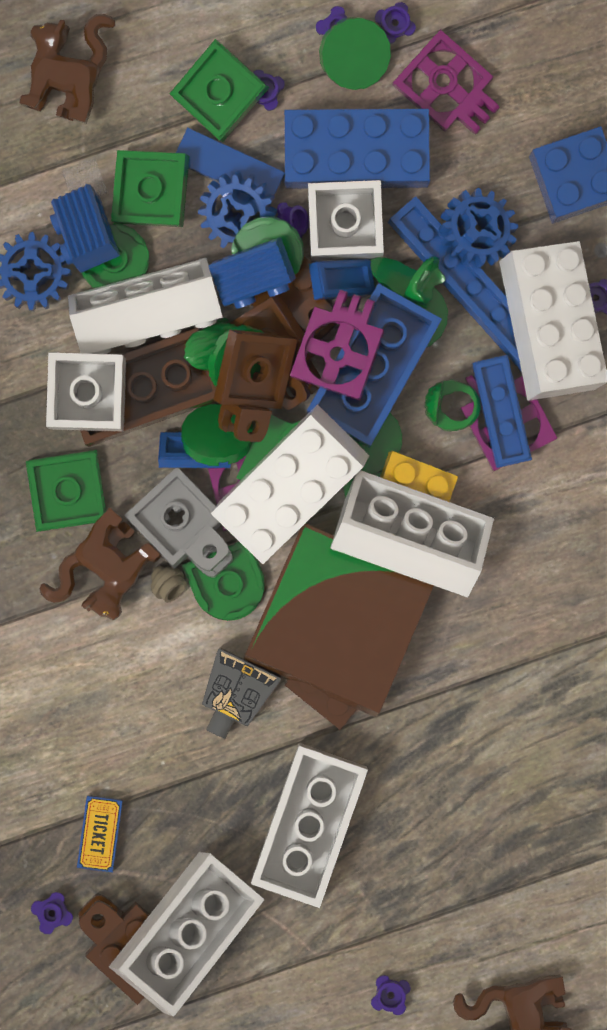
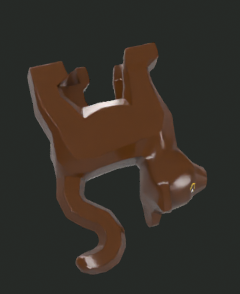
[19,14,115,124]
[39,508,162,620]
[453,974,572,1030]

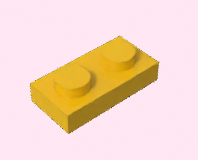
[380,451,458,502]

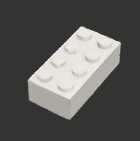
[499,241,607,401]
[68,258,223,354]
[211,404,369,564]
[330,470,494,597]
[251,743,368,908]
[109,852,264,1017]

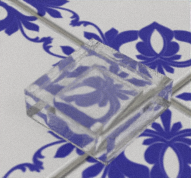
[62,158,108,196]

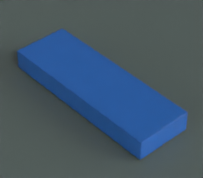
[176,127,285,206]
[472,355,532,468]

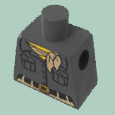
[202,648,281,739]

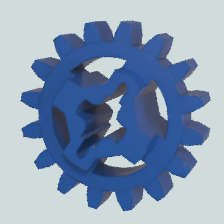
[198,171,277,248]
[439,188,518,268]
[0,232,72,311]

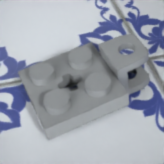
[124,468,233,578]

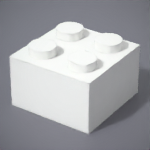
[308,180,384,261]
[46,353,126,432]

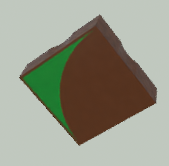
[243,523,434,717]

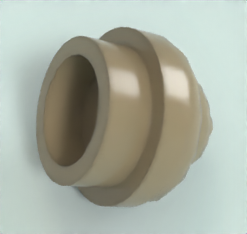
[151,566,187,603]

